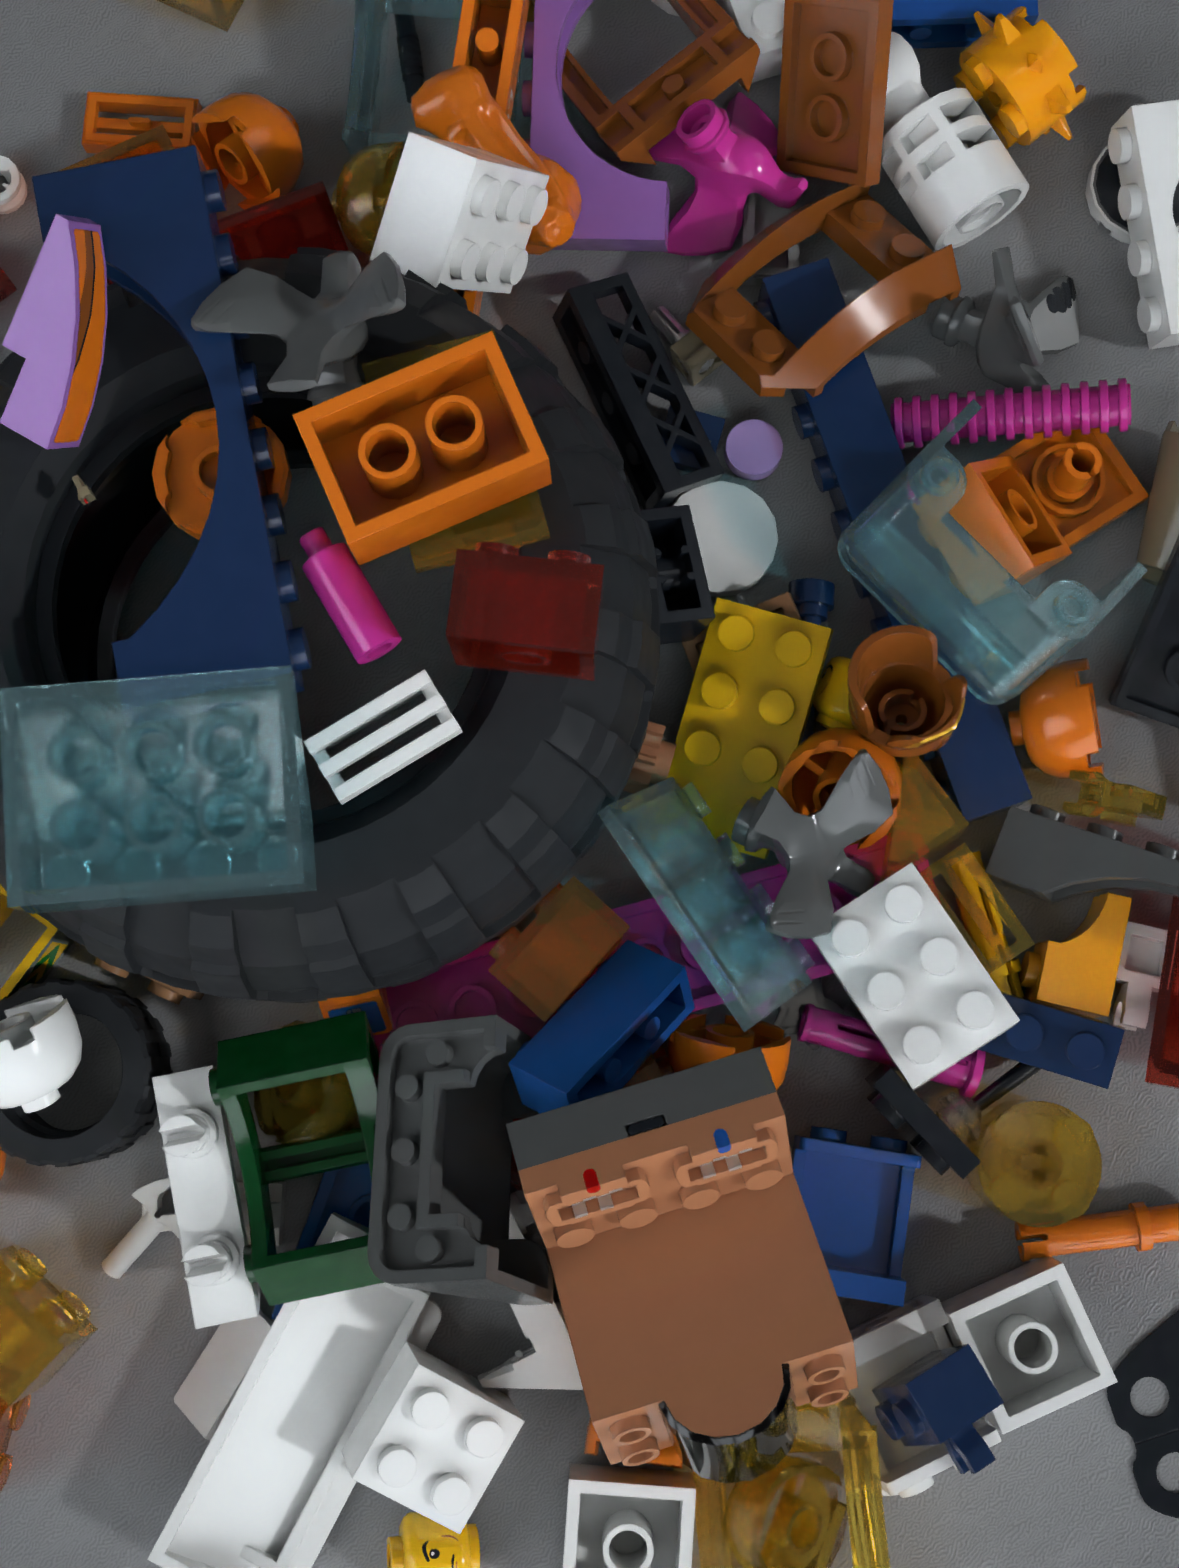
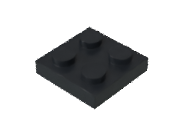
[865,1063,981,1179]

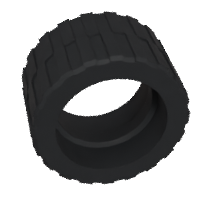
[0,978,173,1167]

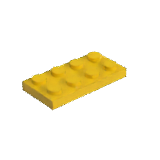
[651,597,834,859]

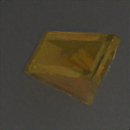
[880,756,969,882]

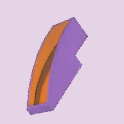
[0,214,108,450]

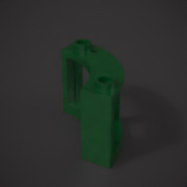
[208,1011,385,1306]

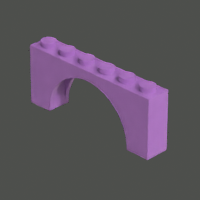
[522,0,670,252]

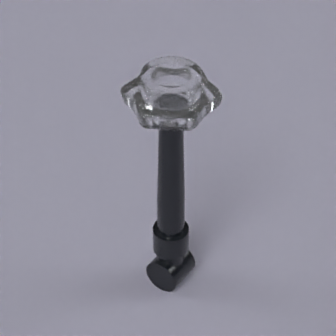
[936,1062,1041,1142]

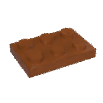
[776,0,894,187]

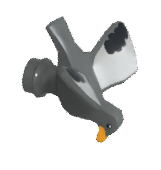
[931,247,1079,393]

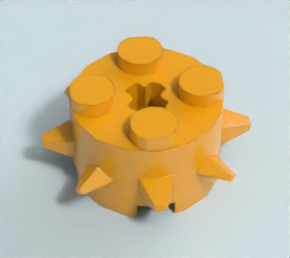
[953,6,1087,149]

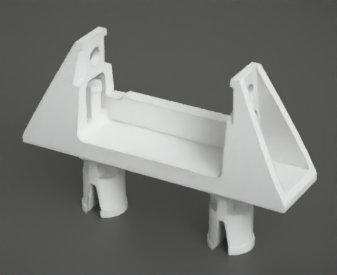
[152,1065,260,1329]
[477,1188,583,1390]

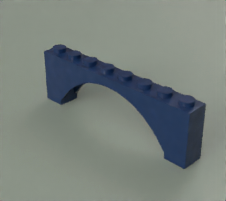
[32,145,312,724]

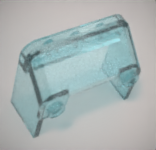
[837,399,1148,705]

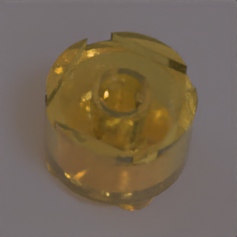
[965,1099,1102,1227]

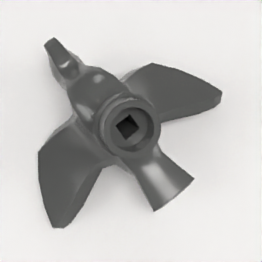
[191,250,406,406]
[731,749,893,939]

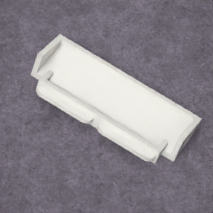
[147,1212,442,1568]

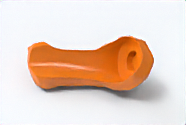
[411,65,582,255]

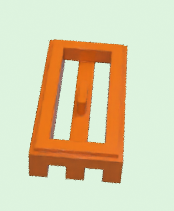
[81,91,202,156]

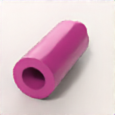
[299,527,402,664]

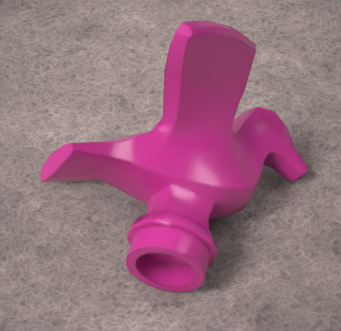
[649,92,808,256]

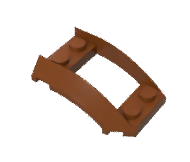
[527,0,760,165]
[685,185,961,397]

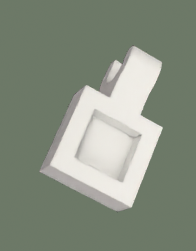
[1111,921,1179,1031]

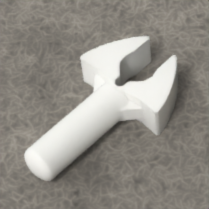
[102,1177,179,1279]

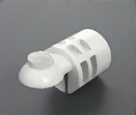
[881,31,1030,251]

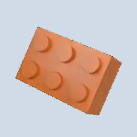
[292,331,552,566]

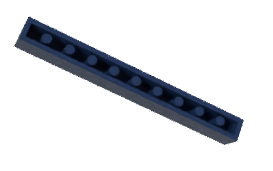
[753,257,1033,828]

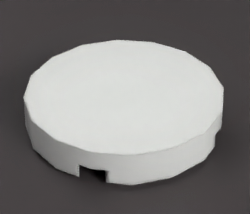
[673,481,778,598]

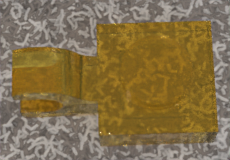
[1062,769,1167,827]

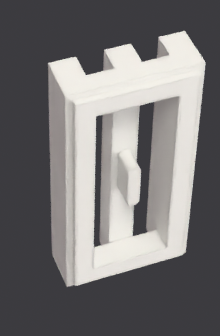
[303,669,462,805]

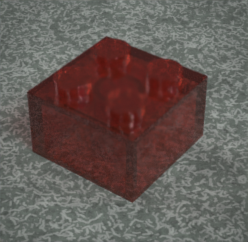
[446,542,604,681]

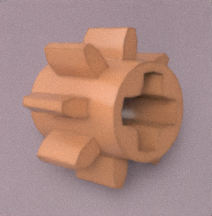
[623,721,677,797]

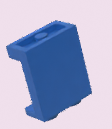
[791,1126,922,1307]

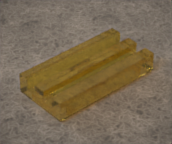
[920,843,1035,974]

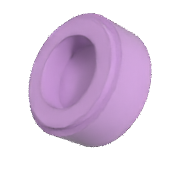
[724,419,783,481]

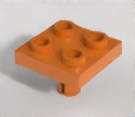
[994,428,1149,548]

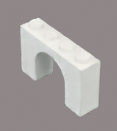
[1108,100,1179,350]

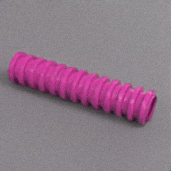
[890,378,1131,449]

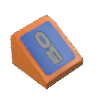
[318,988,393,1036]

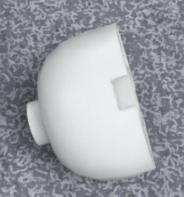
[0,994,82,1113]

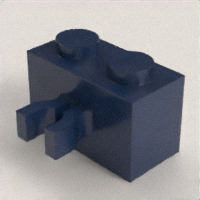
[872,1344,1004,1474]

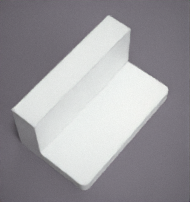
[174,1310,274,1441]

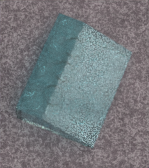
[0,665,317,914]
[597,777,816,1032]

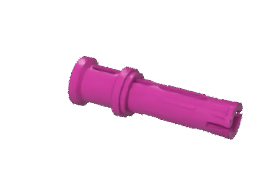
[797,1003,986,1098]

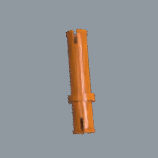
[1015,1201,1179,1262]

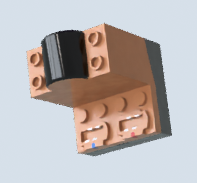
[506,1047,858,1484]

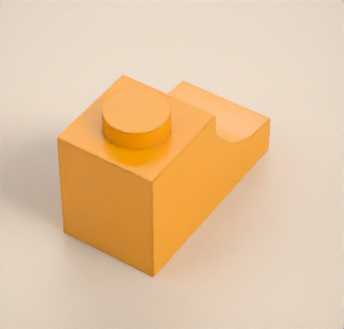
[1019,892,1132,1018]

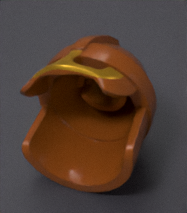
[847,625,968,757]

